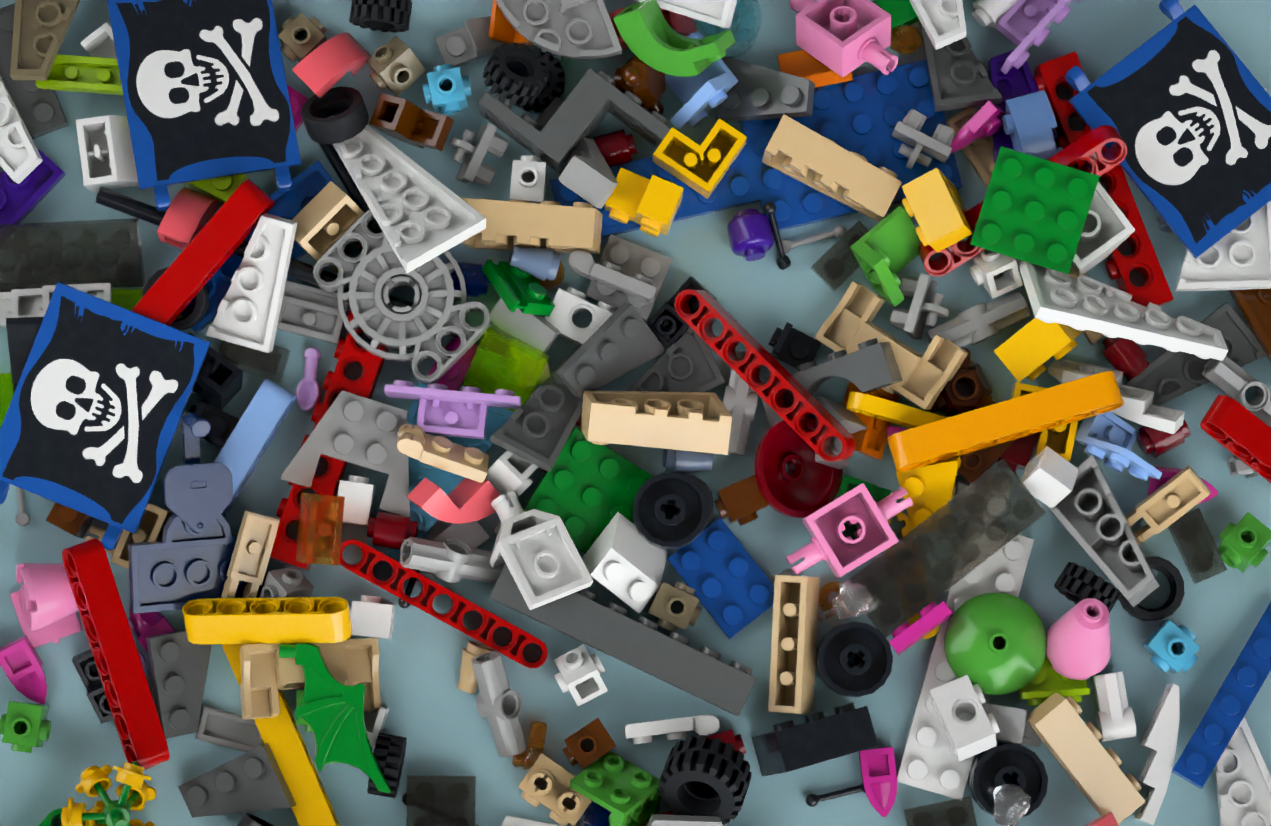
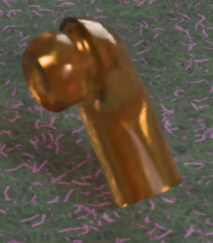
[512,721,547,770]

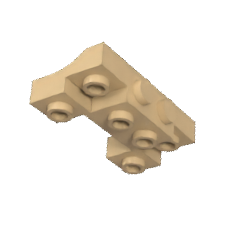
[815,281,968,410]
[239,638,381,719]

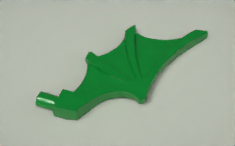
[279,643,391,793]

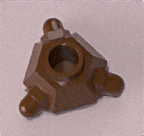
[614,55,665,115]
[925,348,996,416]

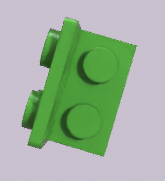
[850,206,921,307]
[570,751,662,826]

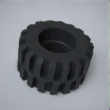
[658,735,752,825]

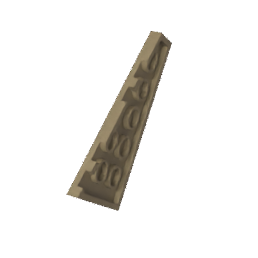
[10,0,80,81]

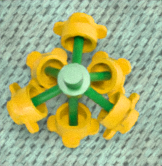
[60,761,156,826]

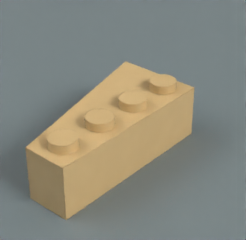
[762,114,902,222]
[460,197,603,254]
[580,391,732,455]

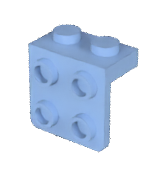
[665,31,738,130]
[1075,411,1162,481]

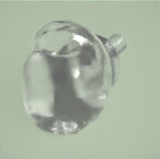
[818,579,872,622]
[993,784,1030,826]

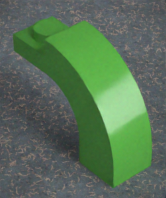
[613,0,736,77]

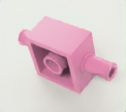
[789,0,898,78]
[786,483,913,578]

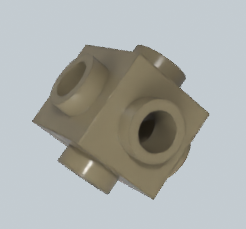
[278,13,327,63]
[365,36,426,96]
[647,581,702,632]

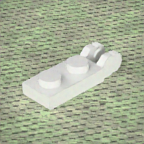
[624,714,720,744]

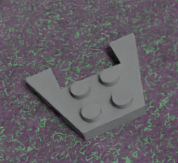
[280,391,410,517]

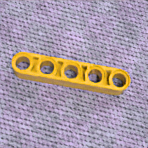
[182,597,352,644]

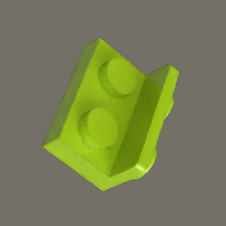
[1018,656,1090,706]

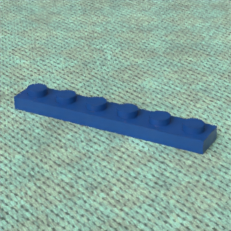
[1172,602,1271,789]

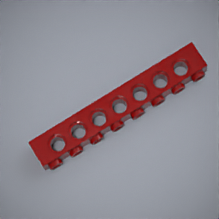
[1033,51,1174,307]
[270,310,389,571]

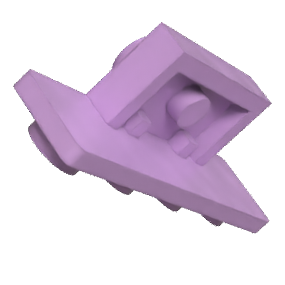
[995,0,1081,75]
[384,380,522,440]

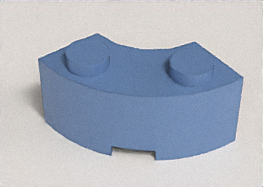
[1001,90,1063,160]

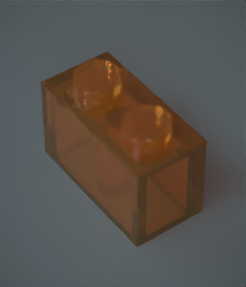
[296,493,345,566]

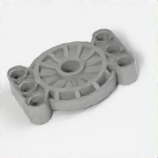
[313,210,490,384]

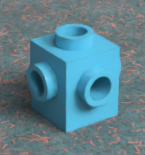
[422,64,472,115]
[1142,620,1201,673]

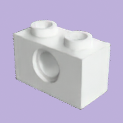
[544,287,617,345]
[929,675,1000,761]

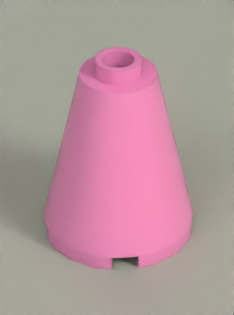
[16,563,78,631]
[1045,598,1111,680]

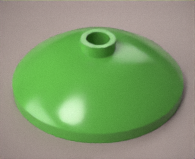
[944,592,1047,695]

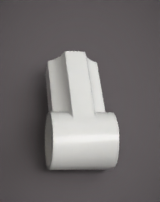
[1093,671,1136,742]

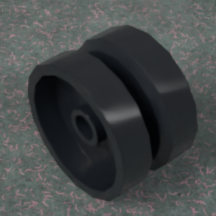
[633,473,708,549]
[815,622,893,697]
[967,743,1048,819]

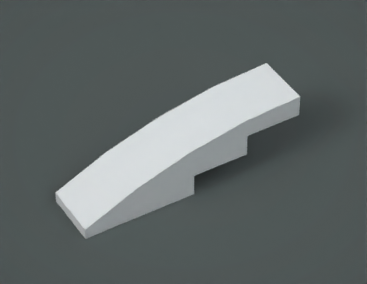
[0,283,112,328]
[1048,358,1185,434]
[1135,684,1180,825]

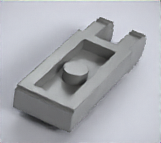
[567,250,658,304]

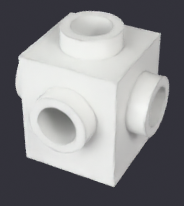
[970,249,1023,299]
[554,644,608,707]

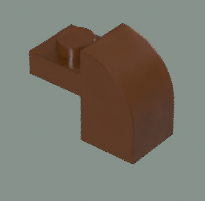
[369,93,454,151]

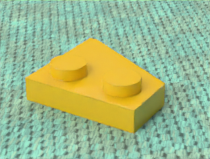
[896,456,961,535]

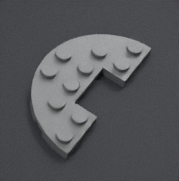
[496,0,622,60]

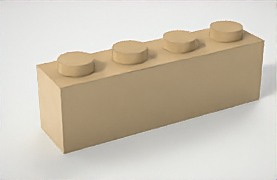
[768,575,820,714]
[1026,692,1146,825]

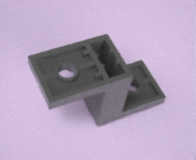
[478,68,670,175]

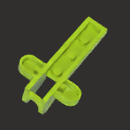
[36,54,123,95]

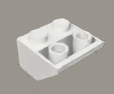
[76,115,139,193]

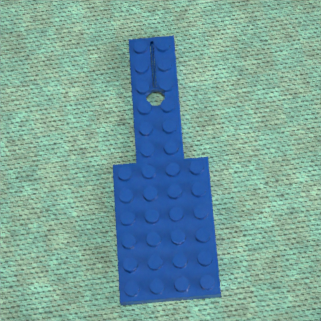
[550,60,962,238]

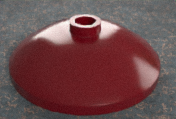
[754,417,843,518]

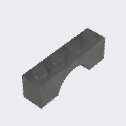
[761,338,903,425]

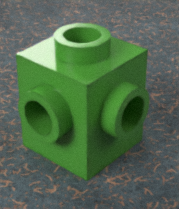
[1217,512,1271,573]
[0,701,51,753]

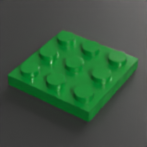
[970,146,1100,274]
[523,427,653,554]

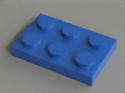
[667,517,774,639]

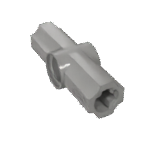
[926,290,1030,348]
[722,351,761,456]
[1202,356,1271,428]
[399,537,503,584]
[471,651,527,757]

